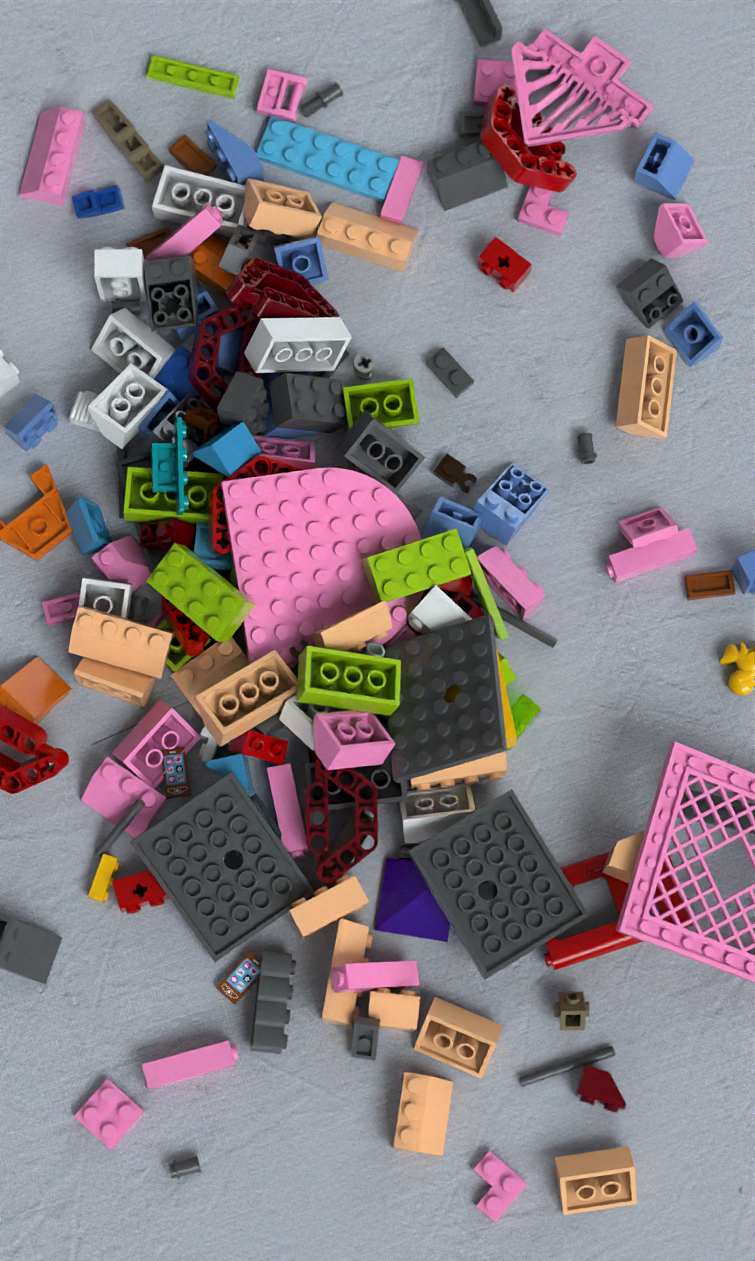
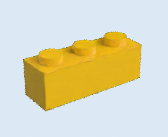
[88,853,120,904]

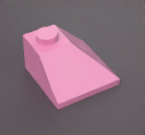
[653,203,708,258]
[91,535,152,593]

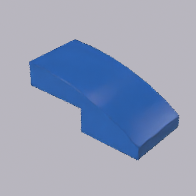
[72,185,125,219]

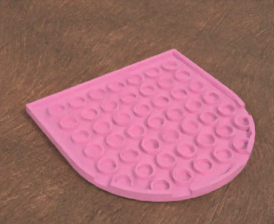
[221,468,421,668]

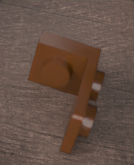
[184,405,222,464]

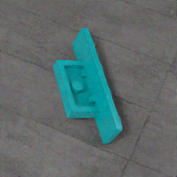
[151,417,188,515]

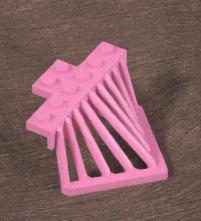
[511,28,654,147]

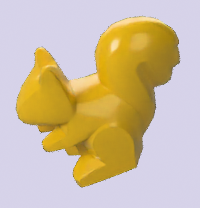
[720,642,755,696]

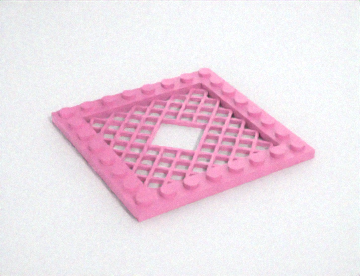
[615,742,755,983]

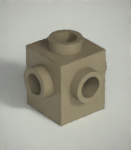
[554,991,590,1031]

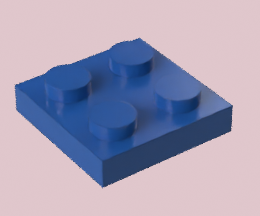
[154,345,205,402]

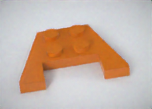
[0,464,73,562]

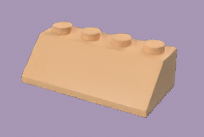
[317,202,419,272]
[616,335,677,439]
[68,606,174,678]
[194,650,298,747]
[409,752,507,792]
[322,919,373,1027]

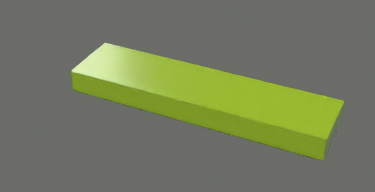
[146,55,240,99]
[464,547,509,640]

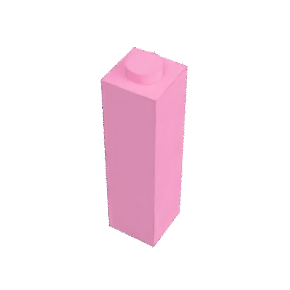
[144,203,224,262]
[605,528,697,583]
[267,763,309,859]
[331,961,420,993]
[142,1040,239,1090]

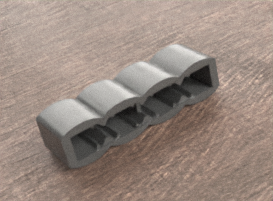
[250,951,296,1054]

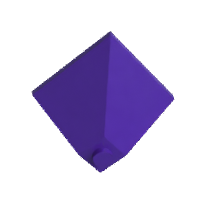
[375,858,450,942]

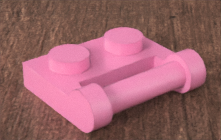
[256,69,308,123]

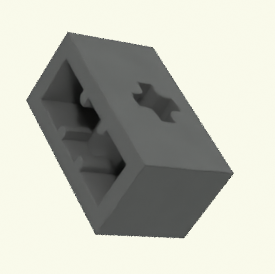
[218,224,260,275]

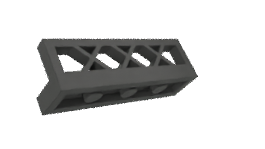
[458,0,503,48]
[677,790,755,834]

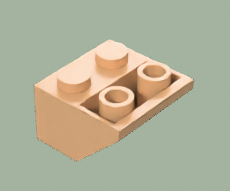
[602,830,645,883]
[368,988,420,1031]

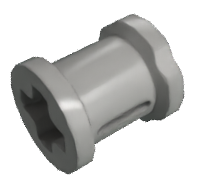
[354,352,375,380]

